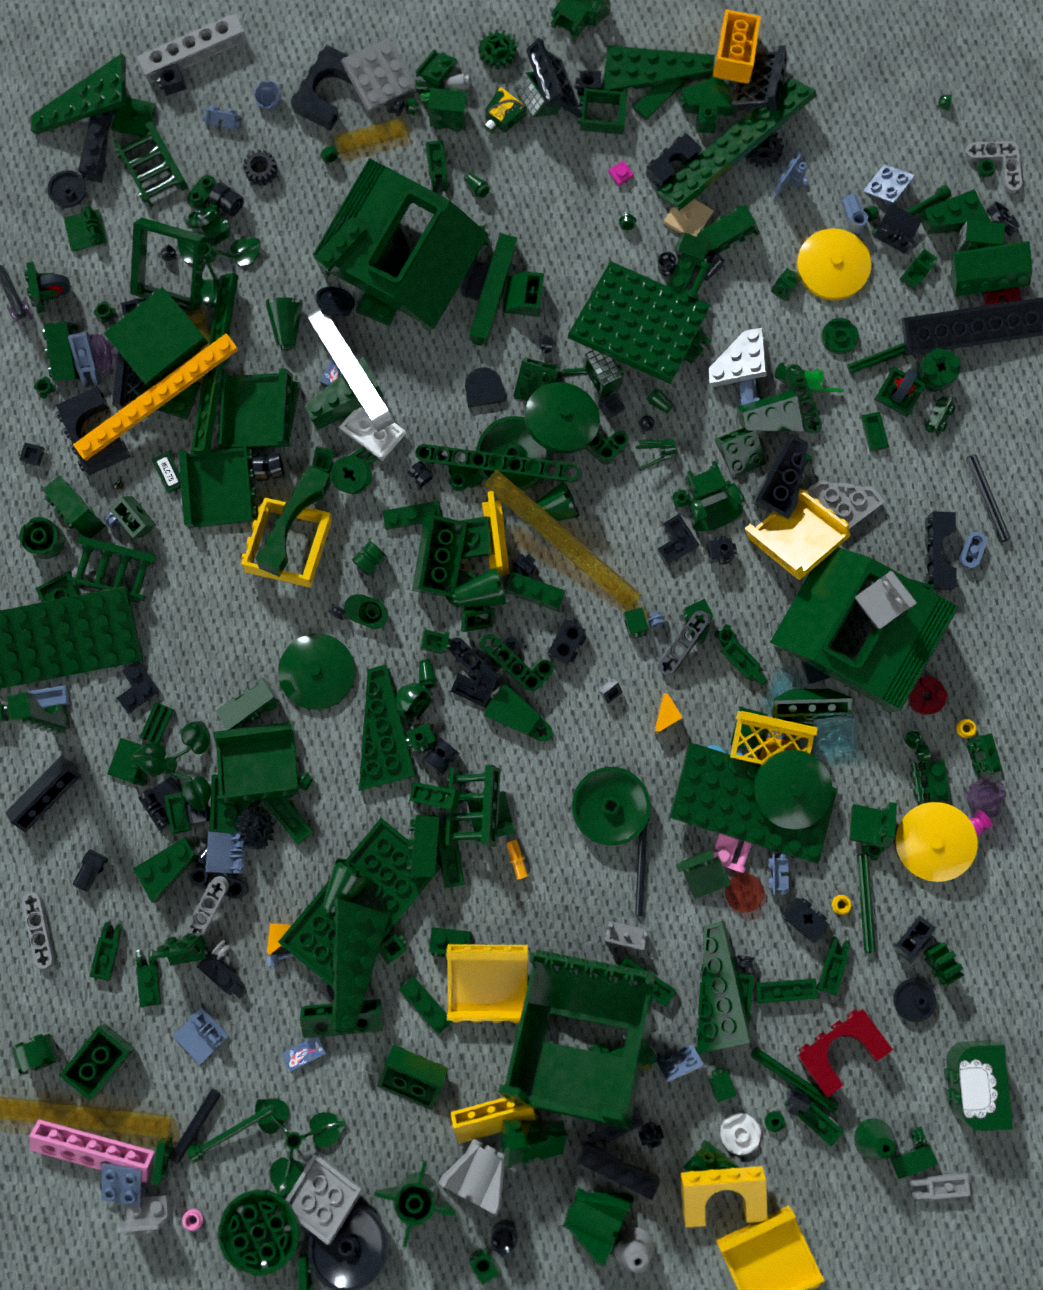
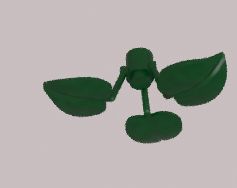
[177,237,261,308]
[131,721,211,812]
[255,1098,346,1196]

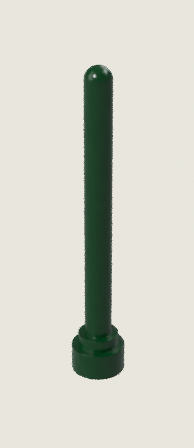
[872,184,952,236]
[187,1105,275,1163]

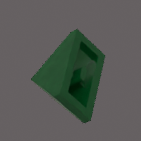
[675,232,711,261]
[461,607,495,632]

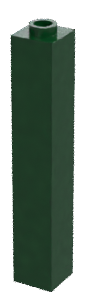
[469,233,518,346]

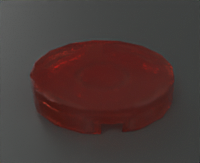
[724,873,764,913]

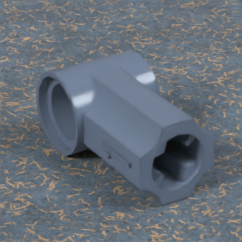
[841,194,868,234]
[739,379,760,406]

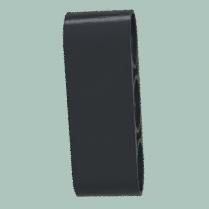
[190,868,248,899]

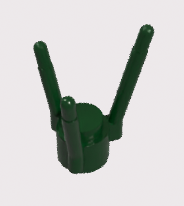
[635,439,676,470]

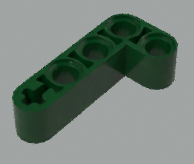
[585,430,629,465]
[479,634,554,691]

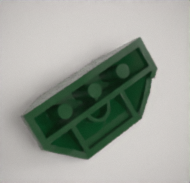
[772,689,852,730]

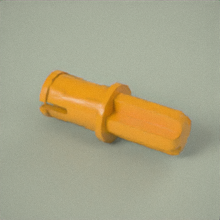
[506,840,529,880]

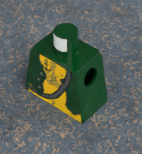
[484,86,527,134]

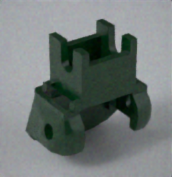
[551,0,611,42]
[685,460,746,531]

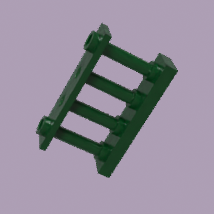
[113,121,189,208]
[66,536,157,603]
[444,765,501,849]

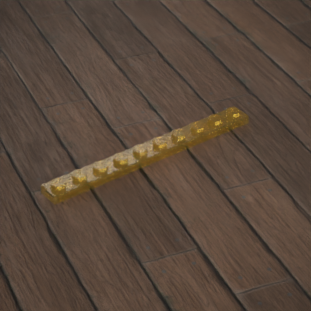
[484,470,642,610]
[0,1096,173,1138]

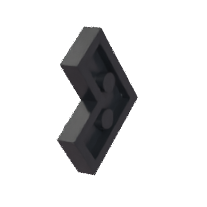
[657,514,700,566]
[117,661,160,714]
[450,666,500,708]

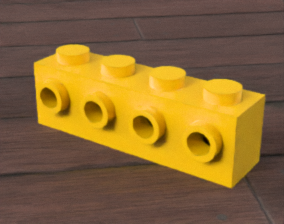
[451,1098,536,1144]

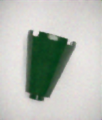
[265,297,303,351]
[525,482,580,526]
[452,568,506,608]
[322,857,372,916]
[854,1118,896,1160]

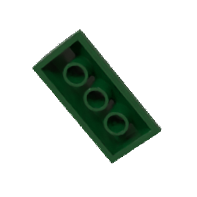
[950,241,1033,297]
[412,514,467,597]

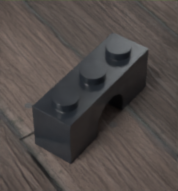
[646,133,702,188]

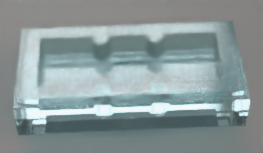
[761,669,795,709]

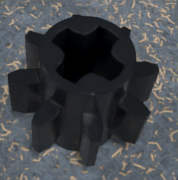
[513,554,537,577]
[638,1122,665,1149]

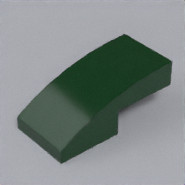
[899,249,939,290]
[890,1143,938,1179]

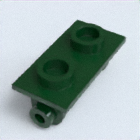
[925,397,956,437]

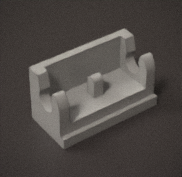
[604,920,648,950]

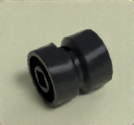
[209,182,244,217]
[253,453,284,482]
[423,738,460,775]
[490,1220,517,1255]

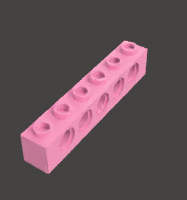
[29,1120,155,1182]

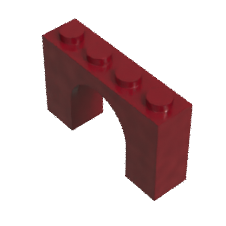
[797,1008,893,1098]

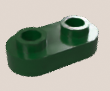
[187,175,217,209]

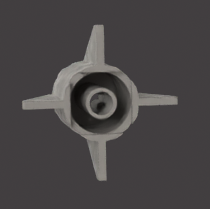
[438,1139,505,1215]

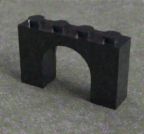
[291,45,353,131]
[56,387,131,475]

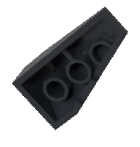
[752,434,808,519]

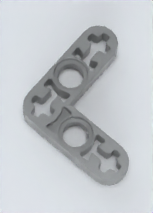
[964,141,1022,194]

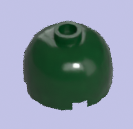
[395,683,433,722]

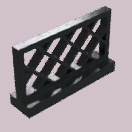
[526,37,582,117]
[732,45,788,112]
[112,352,160,410]

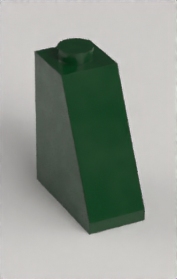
[678,77,734,116]

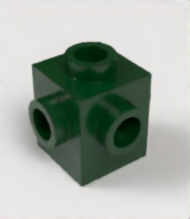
[405,723,437,753]

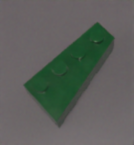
[304,357,384,430]

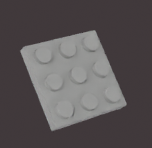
[341,38,415,112]
[286,1153,364,1245]

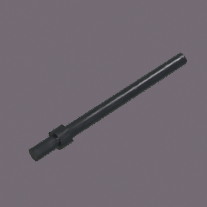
[635,815,650,916]

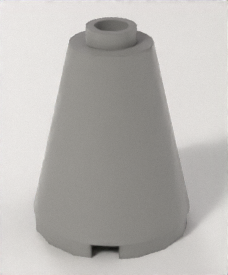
[614,1227,655,1272]

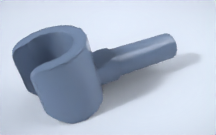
[267,952,294,966]

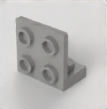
[855,571,916,629]
[118,1194,169,1235]

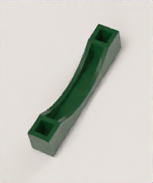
[256,466,331,577]
[6,692,71,735]

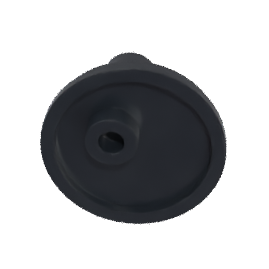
[47,170,86,208]
[316,286,355,316]
[893,978,936,1022]

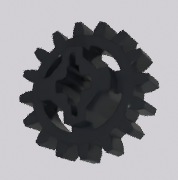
[745,133,784,169]
[235,807,275,850]

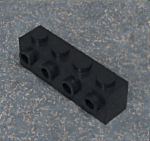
[5,755,82,833]

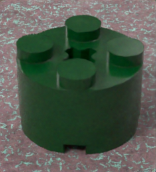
[917,348,961,392]
[19,517,65,559]
[12,1034,60,1076]

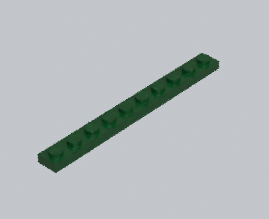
[191,273,239,454]

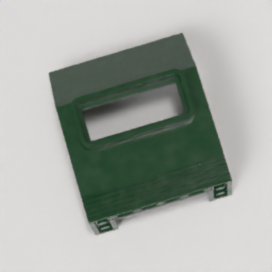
[312,158,489,331]
[770,547,959,713]
[498,949,655,1130]

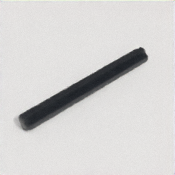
[966,454,1011,543]

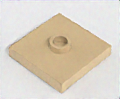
[663,199,714,237]

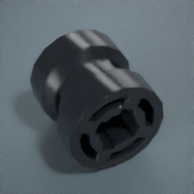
[658,252,676,277]
[407,461,434,488]

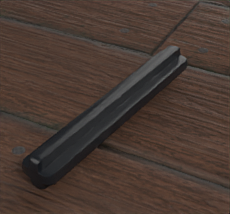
[0,265,26,319]
[169,1089,221,1164]

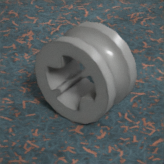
[212,940,231,960]

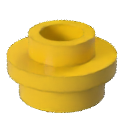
[956,719,977,738]
[831,895,852,915]

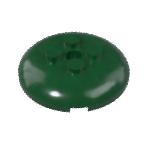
[218,1189,300,1276]

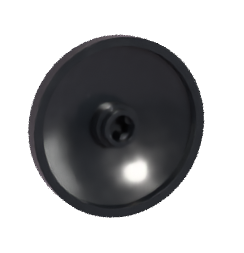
[308,1203,388,1290]

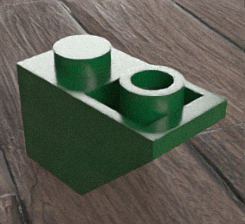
[681,598,713,645]

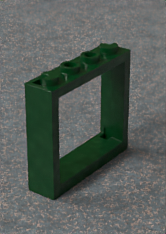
[130,217,207,312]

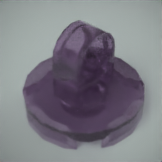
[89,333,118,371]
[965,779,1007,818]

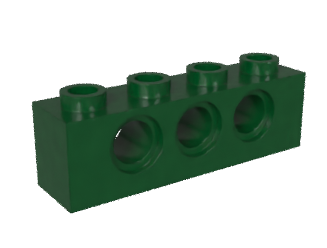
[300,999,384,1038]

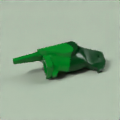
[775,363,844,393]

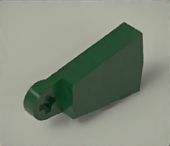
[483,683,552,742]

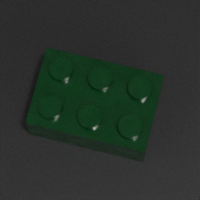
[59,1023,136,1101]

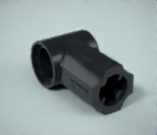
[72,849,108,892]

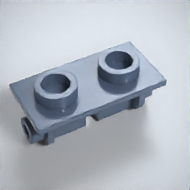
[202,105,242,130]
[769,854,789,894]

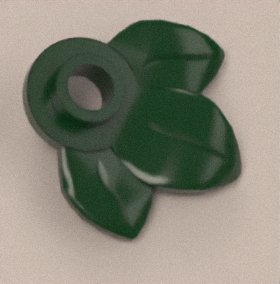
[448,462,484,491]

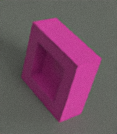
[608,160,634,187]

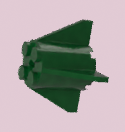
[374,1160,456,1248]
[563,1188,635,1267]

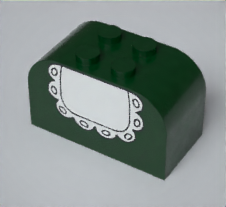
[944,1040,1013,1131]

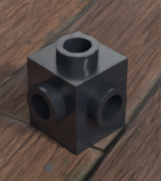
[707,536,737,565]

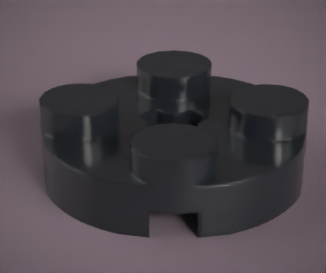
[986,201,1020,236]

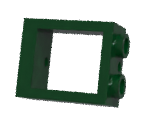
[577,88,628,135]

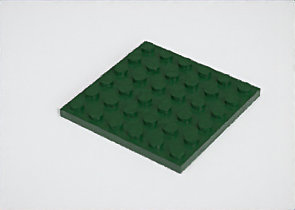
[567,261,711,384]

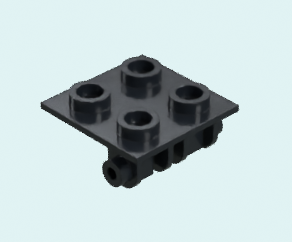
[874,203,922,254]
[138,776,189,830]

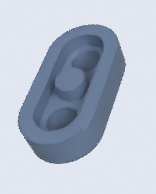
[959,532,987,569]

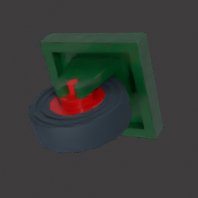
[24,262,70,313]
[874,366,926,417]

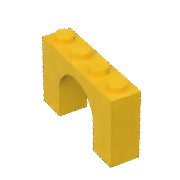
[681,1166,767,1228]

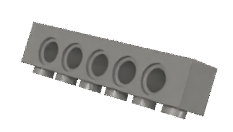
[137,13,247,84]

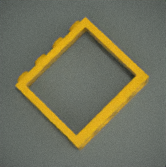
[241,498,332,588]

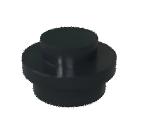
[539,335,553,354]

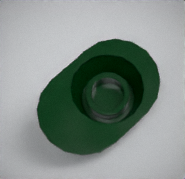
[344,594,388,629]

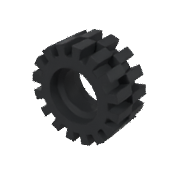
[243,149,278,186]

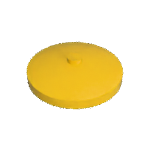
[797,229,871,300]
[896,802,978,882]

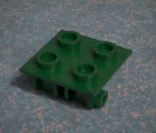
[63,206,107,252]
[107,738,148,787]
[683,1140,740,1194]

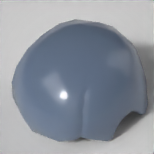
[254,80,282,110]

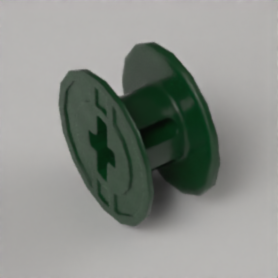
[331,455,372,495]

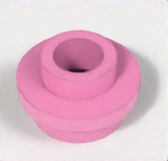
[182,1209,203,1231]

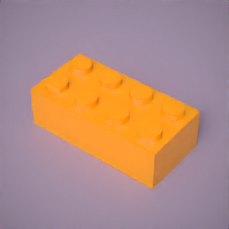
[713,10,761,84]

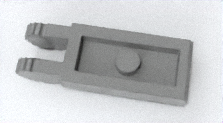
[910,1173,971,1200]

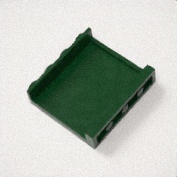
[104,287,208,389]
[217,368,293,449]
[178,444,258,528]
[213,722,299,806]

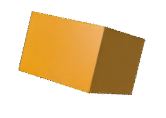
[654,693,683,733]
[267,923,291,955]

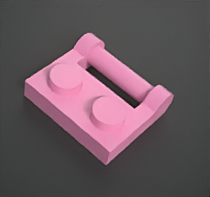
[715,834,751,873]

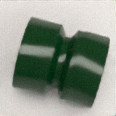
[352,541,387,576]

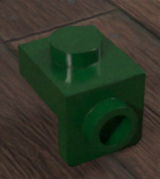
[771,268,802,301]
[311,446,335,474]
[420,629,451,654]

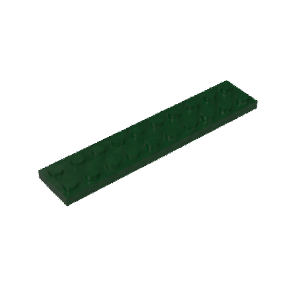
[655,77,817,211]

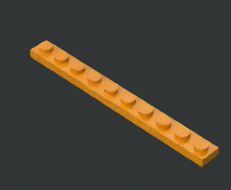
[73,333,239,461]

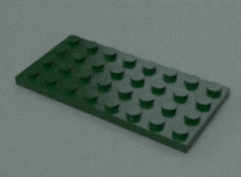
[0,586,143,689]
[668,742,837,864]
[278,818,441,988]

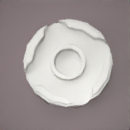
[720,1112,761,1155]

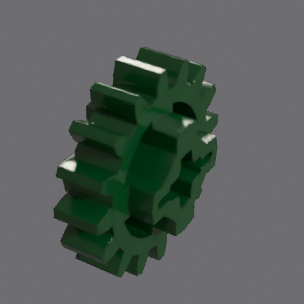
[478,29,517,70]

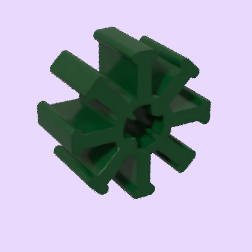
[923,942,964,987]

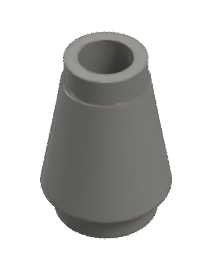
[444,73,471,92]

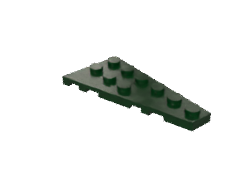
[602,45,715,92]
[31,53,126,135]
[358,664,415,791]
[332,898,390,1035]
[695,922,753,1054]

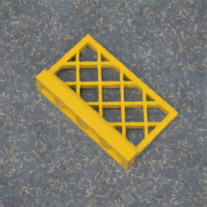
[482,491,510,576]
[730,711,818,764]

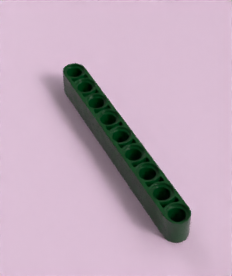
[415,444,582,483]

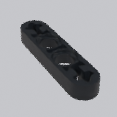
[659,611,711,675]

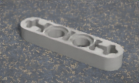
[183,876,229,937]
[22,892,54,969]

